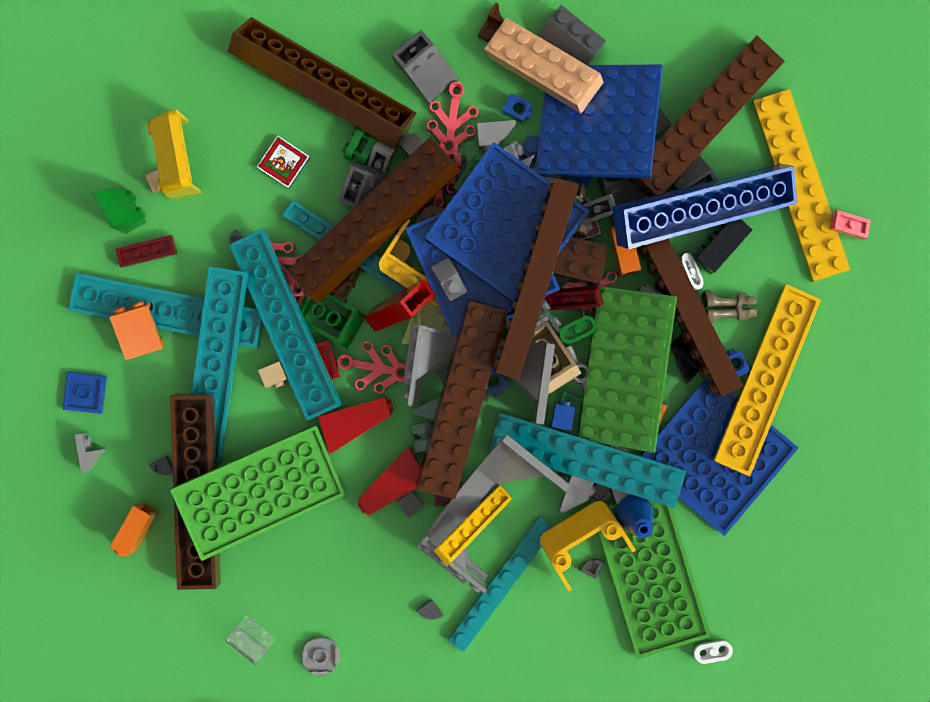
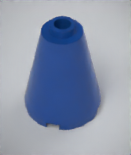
[615,495,654,538]

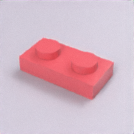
[831,210,871,240]

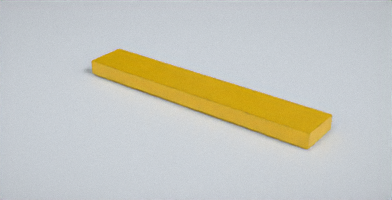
[433,484,512,566]

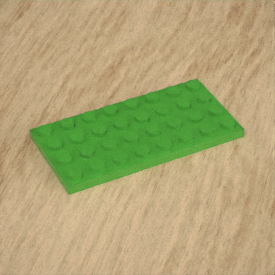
[579,286,677,453]
[170,425,345,561]
[598,500,711,659]

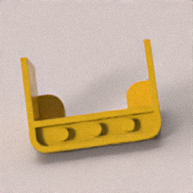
[147,109,201,199]
[379,220,439,306]
[540,500,636,591]

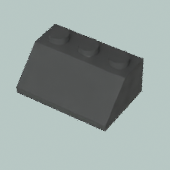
[538,5,606,65]

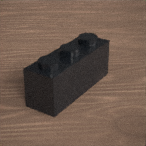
[695,219,753,274]

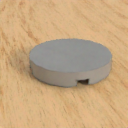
[301,636,340,676]

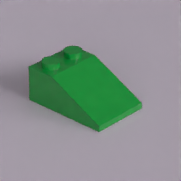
[91,187,146,234]
[300,294,365,349]

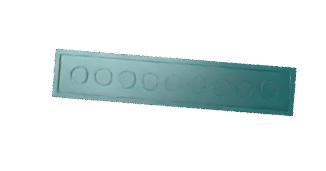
[229,229,342,421]
[191,266,249,463]
[68,273,263,348]
[489,412,686,508]

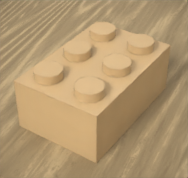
[532,321,581,394]

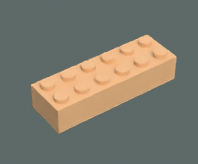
[484,18,603,114]

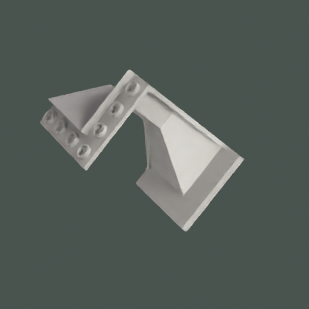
[403,325,555,424]
[417,434,570,593]

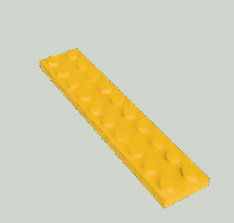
[752,89,850,282]
[713,284,821,476]

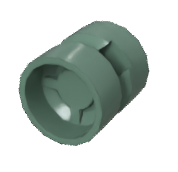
[409,421,433,452]

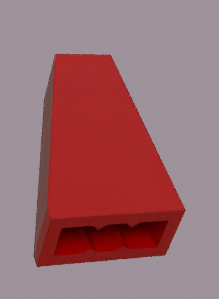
[364,279,436,332]
[318,397,394,454]
[358,447,421,516]

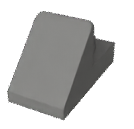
[505,141,537,169]
[431,258,467,302]
[74,433,106,473]

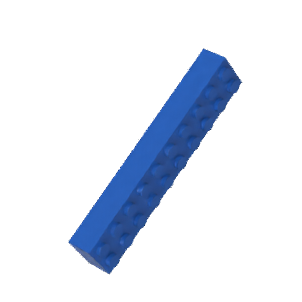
[612,164,797,249]

